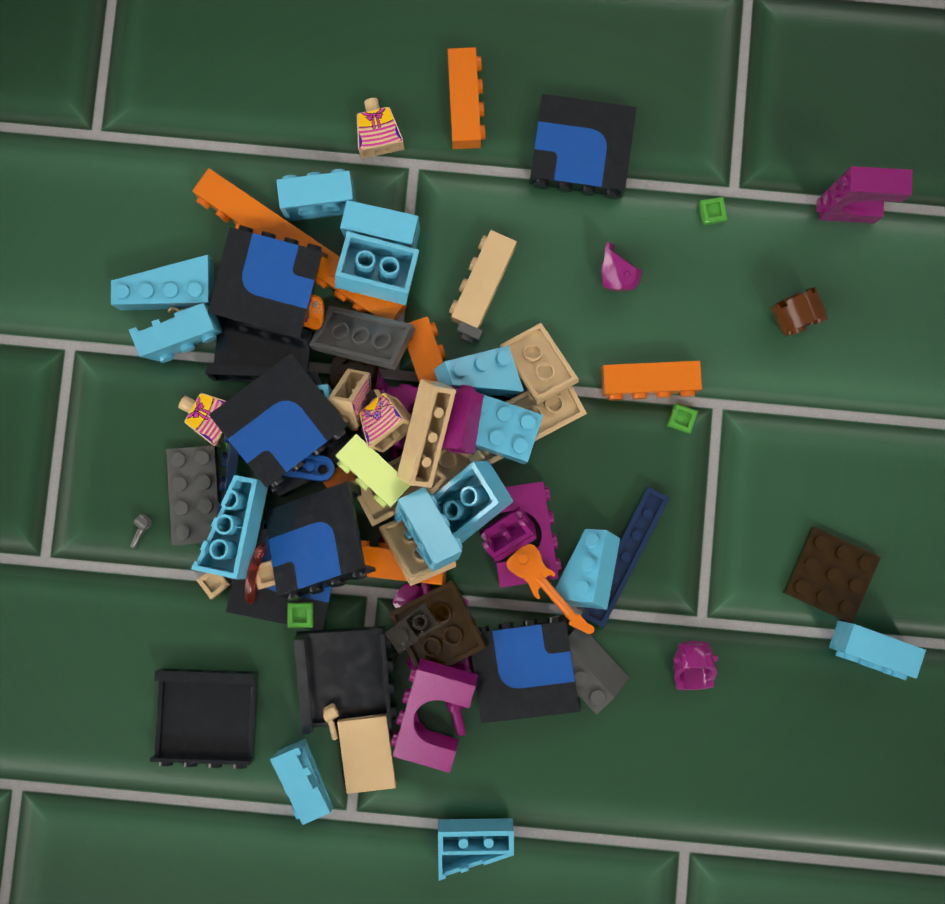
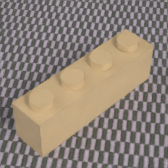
[449,230,517,329]
[397,379,456,488]

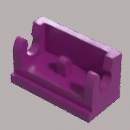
[480,507,537,563]

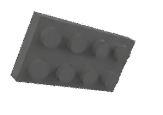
[309,306,415,370]
[166,445,220,546]

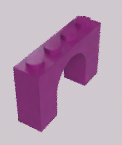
[816,166,913,223]
[388,384,484,454]
[496,482,562,588]
[391,658,478,773]

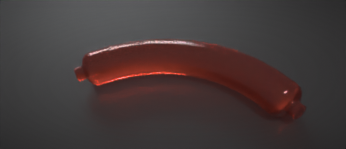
[245,543,266,605]

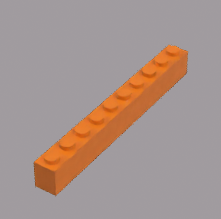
[192,168,407,320]

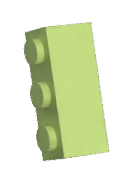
[335,434,411,508]

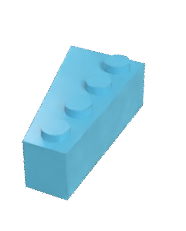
[111,255,215,310]
[191,475,268,579]

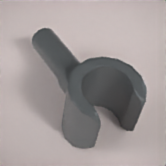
[130,514,152,548]

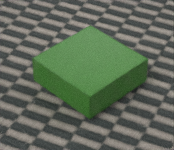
[699,197,727,226]
[667,403,698,434]
[288,602,314,628]

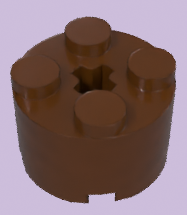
[770,286,828,336]

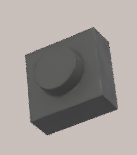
[457,321,483,344]

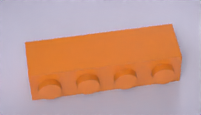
[448,47,485,149]
[407,316,446,383]
[601,361,702,401]
[361,540,446,585]

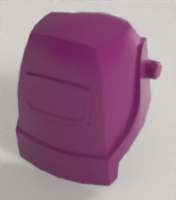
[601,241,643,292]
[673,641,718,690]

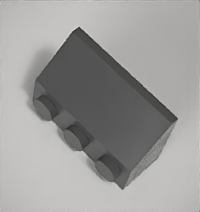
[568,627,629,715]

